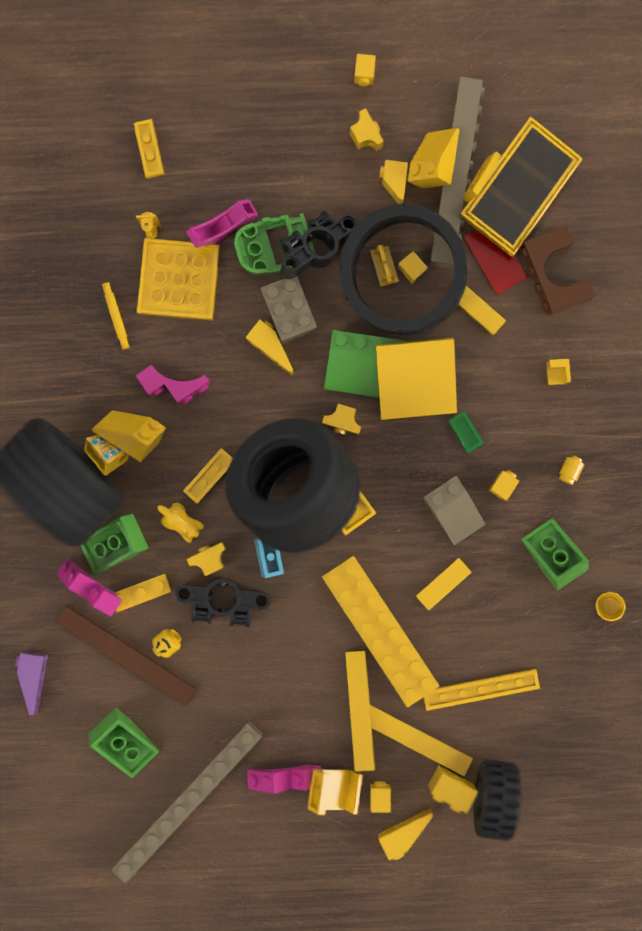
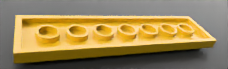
[322,556,439,708]

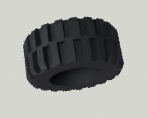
[473,759,521,841]

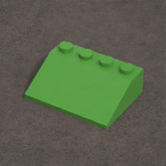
[324,330,409,398]

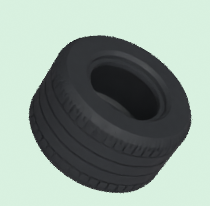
[0,418,123,547]
[225,418,360,553]

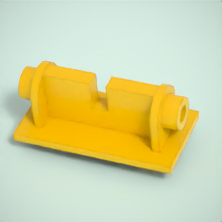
[136,212,161,239]
[370,245,399,287]

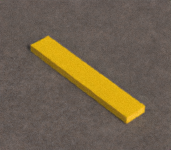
[345,651,375,771]
[423,669,540,711]
[370,705,473,776]

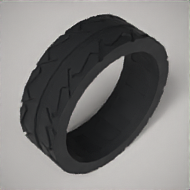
[339,204,468,335]

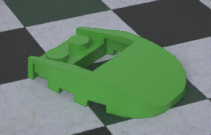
[234,214,315,275]

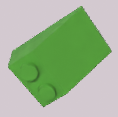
[81,514,149,575]
[521,518,589,591]
[88,708,160,778]

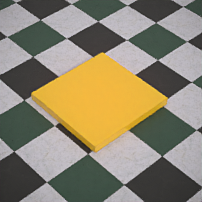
[137,238,220,320]
[376,337,457,420]

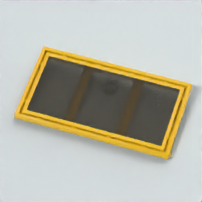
[459,117,582,257]

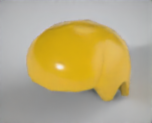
[595,592,626,622]

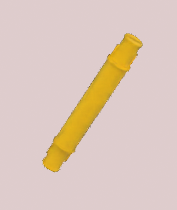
[102,282,130,350]

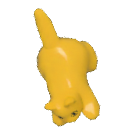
[157,503,203,543]

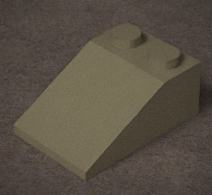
[422,476,486,545]

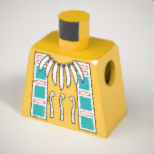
[84,435,129,475]

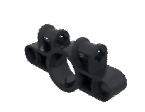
[279,211,357,279]
[175,578,271,628]

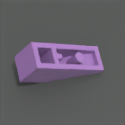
[15,651,48,715]

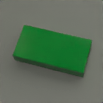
[447,411,484,454]

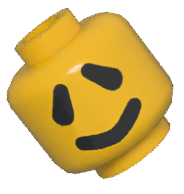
[152,629,181,658]

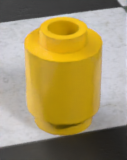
[559,455,584,485]

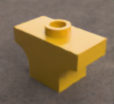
[350,108,384,151]
[322,404,361,435]
[187,542,226,576]

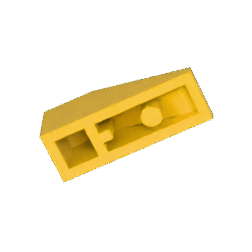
[246,320,294,375]
[378,808,433,861]

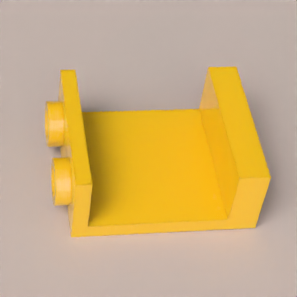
[308,769,363,815]

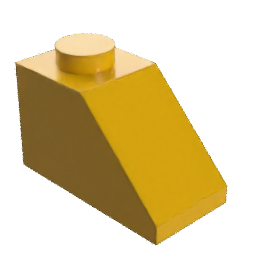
[379,160,408,204]

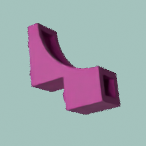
[186,199,259,248]
[136,365,211,405]
[57,559,122,616]
[247,764,321,794]

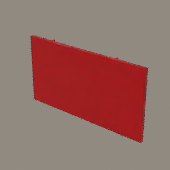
[463,219,528,295]

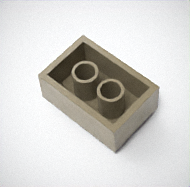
[261,276,317,345]

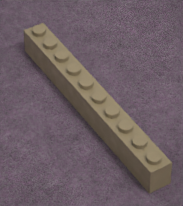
[430,77,485,269]
[111,720,263,883]

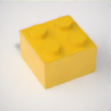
[428,765,478,813]

